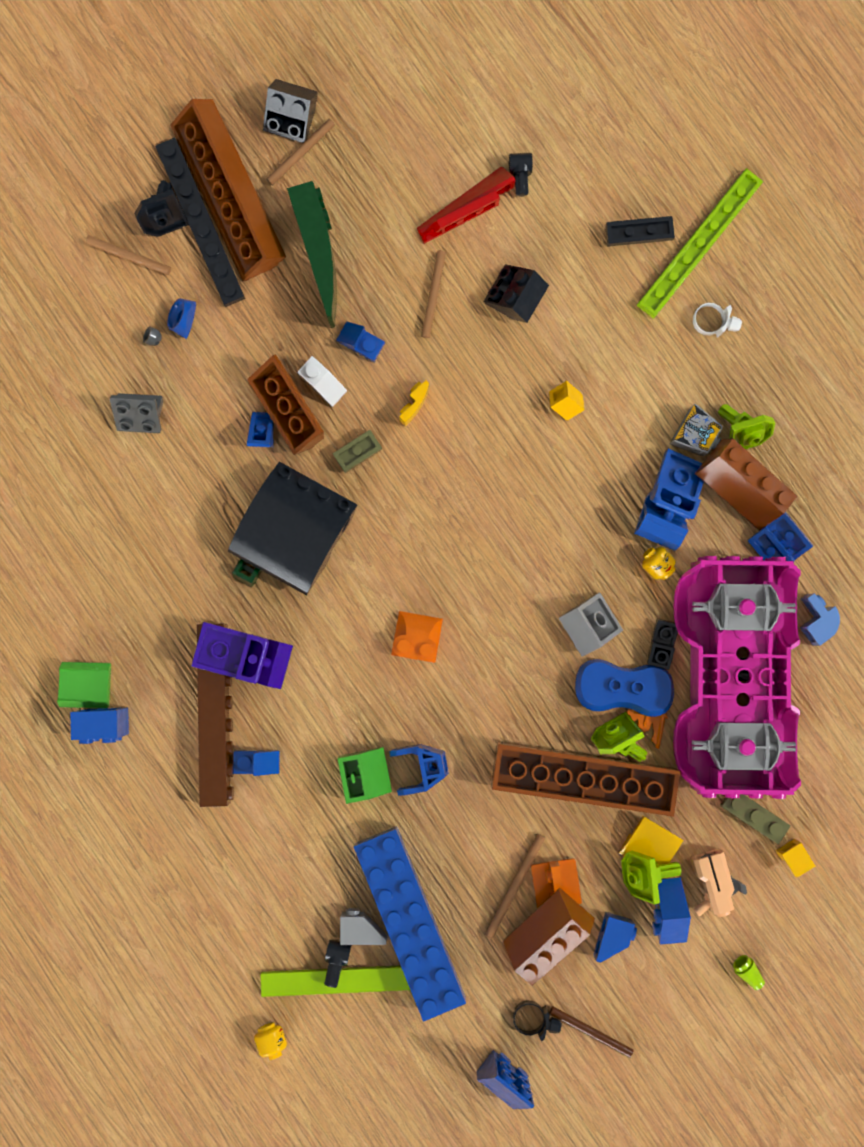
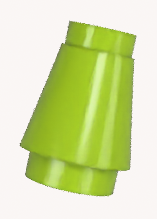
[733,955,765,990]

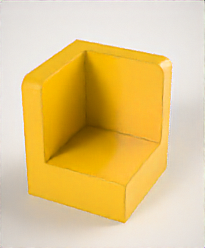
[549,380,585,420]
[775,839,816,877]

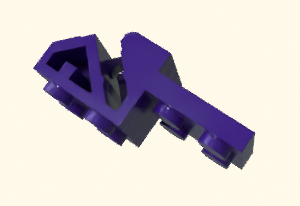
[191,622,293,689]

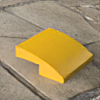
[618,816,684,865]

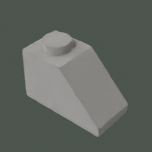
[340,908,387,945]

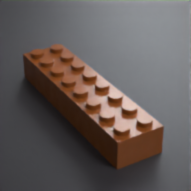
[491,742,680,817]

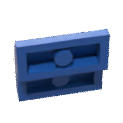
[748,512,813,561]

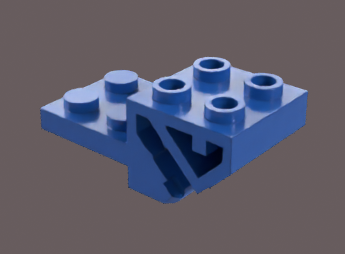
[634,448,704,551]

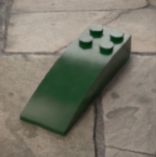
[287,181,337,328]

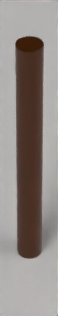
[549,1006,634,1058]

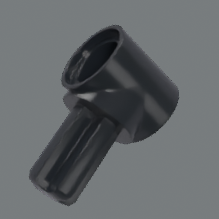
[509,153,533,197]
[324,940,351,988]

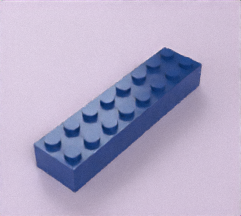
[354,826,466,1022]

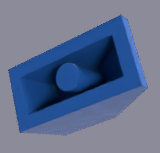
[593,911,637,963]

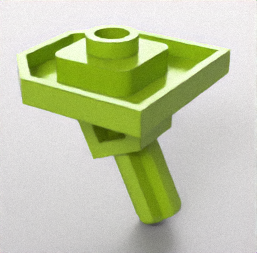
[718,404,775,450]
[591,712,647,762]
[621,851,682,905]

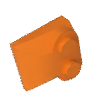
[391,611,443,663]

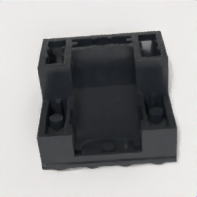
[228,461,358,596]

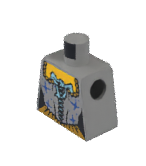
[670,404,723,456]

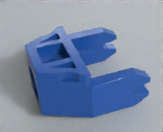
[389,744,449,796]

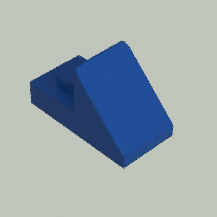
[336,321,385,363]
[247,412,274,447]
[233,750,280,776]

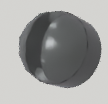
[143,326,162,346]

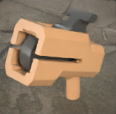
[690,849,747,917]

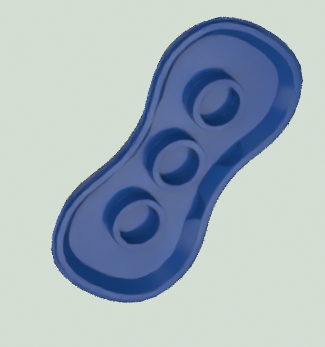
[575,659,674,717]

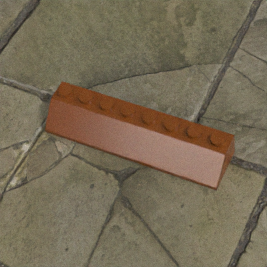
[170,98,286,281]

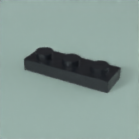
[605,216,675,247]

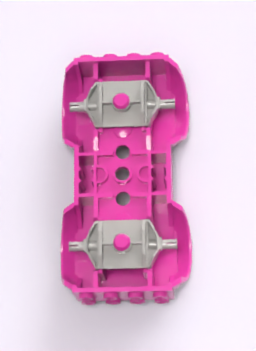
[673,556,801,799]

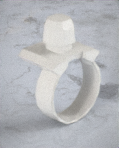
[693,303,742,338]

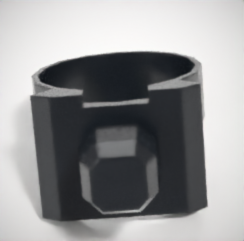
[513,1000,562,1042]

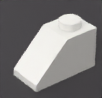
[297,356,347,407]

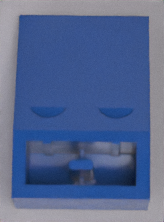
[476,1050,534,1109]

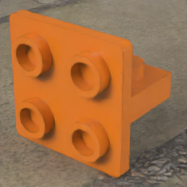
[531,858,582,908]

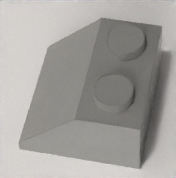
[559,593,623,657]

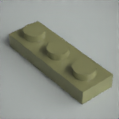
[720,794,791,845]

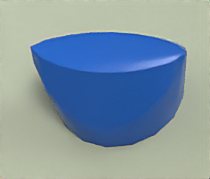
[167,298,196,339]

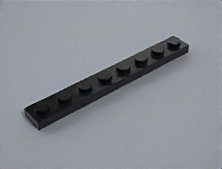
[155,137,246,307]

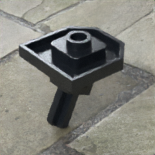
[134,180,189,237]

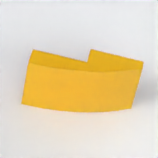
[399,380,429,426]

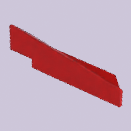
[417,167,515,244]

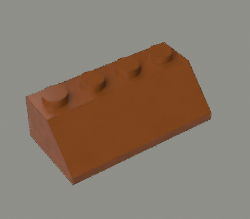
[247,354,324,455]
[695,438,798,530]
[503,888,595,986]

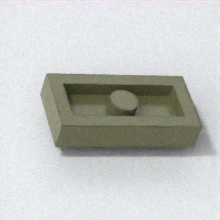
[333,430,382,473]

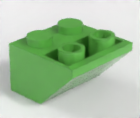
[337,747,392,804]

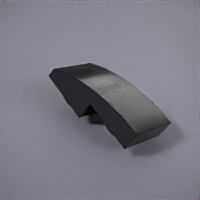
[647,618,678,670]

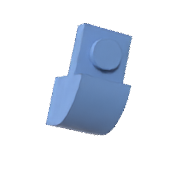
[799,593,840,646]

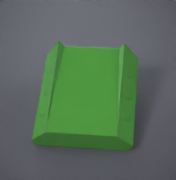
[57,662,111,708]

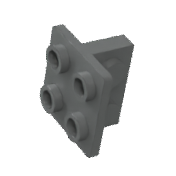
[110,393,163,433]

